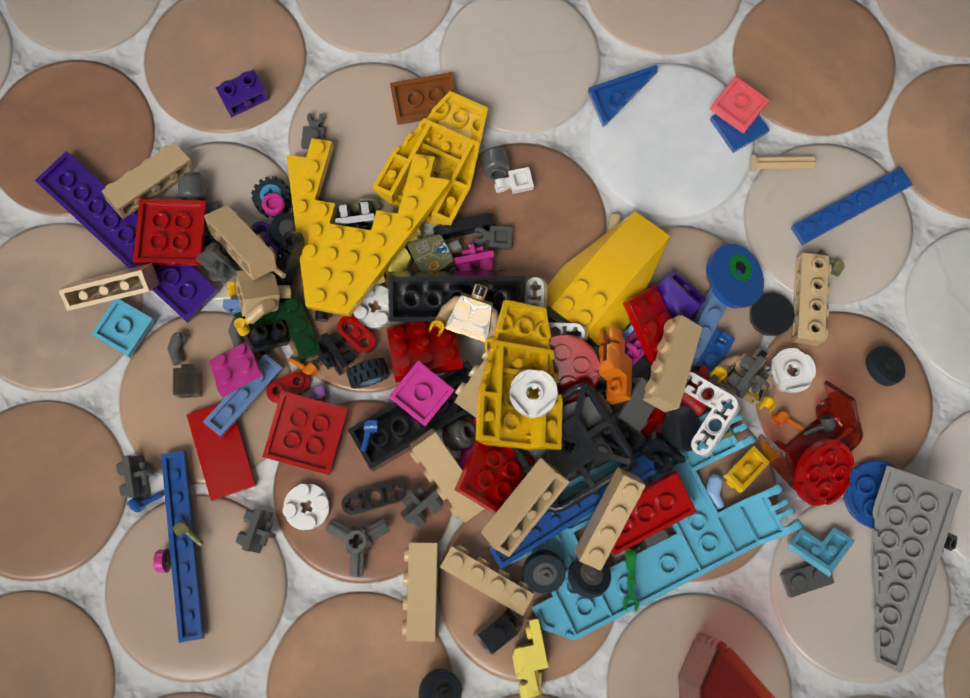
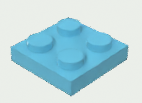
[90,299,156,358]

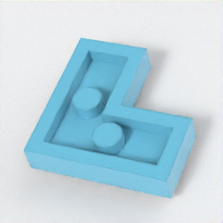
[787,527,855,576]

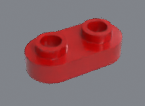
[337,316,376,354]
[266,371,311,404]

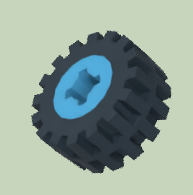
[251,176,292,219]
[346,358,390,389]

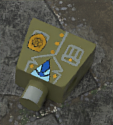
[406,234,462,271]

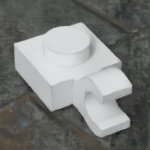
[494,167,534,194]

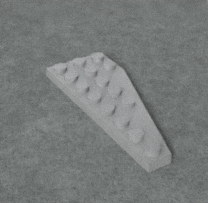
[873,466,962,673]

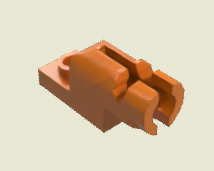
[599,327,632,405]

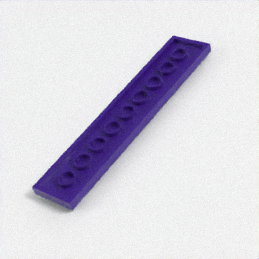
[35,151,219,323]

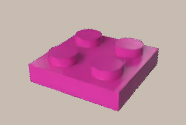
[209,341,263,397]
[389,360,454,426]

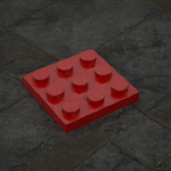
[133,199,208,266]
[386,321,463,383]
[262,391,349,475]
[454,439,536,514]

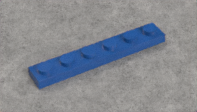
[791,167,913,246]

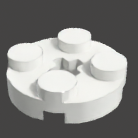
[354,285,392,330]
[769,348,816,393]
[510,369,558,418]
[283,484,330,530]

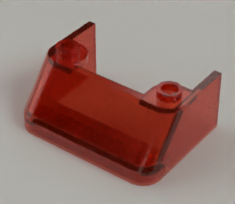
[758,381,863,491]

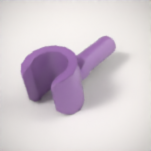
[308,386,327,401]

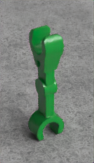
[622,550,639,611]

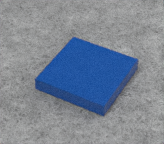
[710,114,770,153]

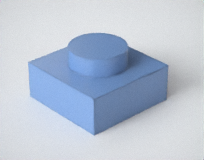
[222,296,241,313]

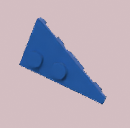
[588,65,658,127]

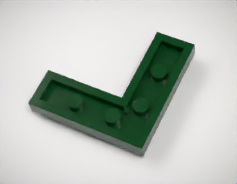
[234,293,320,362]

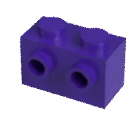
[215,69,269,118]
[657,270,707,319]

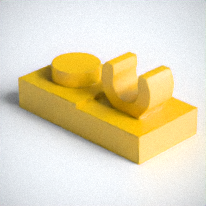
[723,446,770,493]

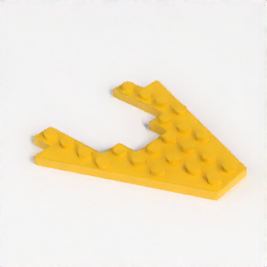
[286,138,451,317]

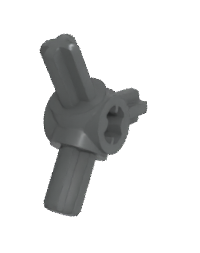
[326,519,390,577]

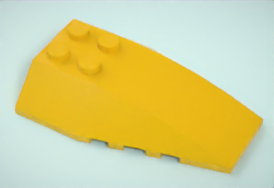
[372,91,488,225]
[536,211,671,347]
[476,300,563,450]

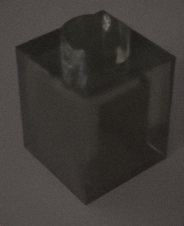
[173,364,202,398]

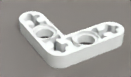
[525,277,588,341]
[684,372,740,456]

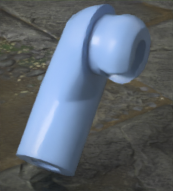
[705,474,725,510]

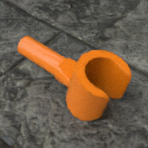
[288,356,319,378]
[771,411,805,431]

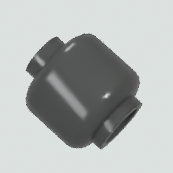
[481,147,510,180]
[178,172,207,200]
[442,419,476,451]

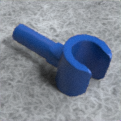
[360,420,379,452]
[127,492,163,512]

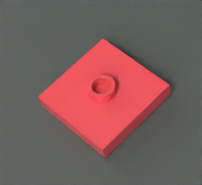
[709,76,770,134]

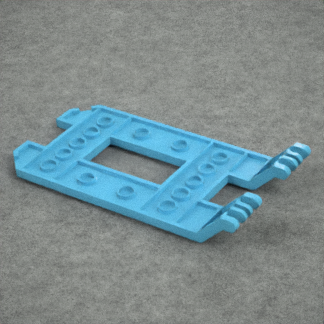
[511,401,803,641]

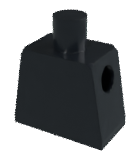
[473,607,522,655]

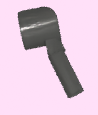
[803,414,835,437]

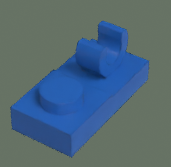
[695,328,735,377]

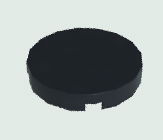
[749,292,795,336]
[662,406,701,453]

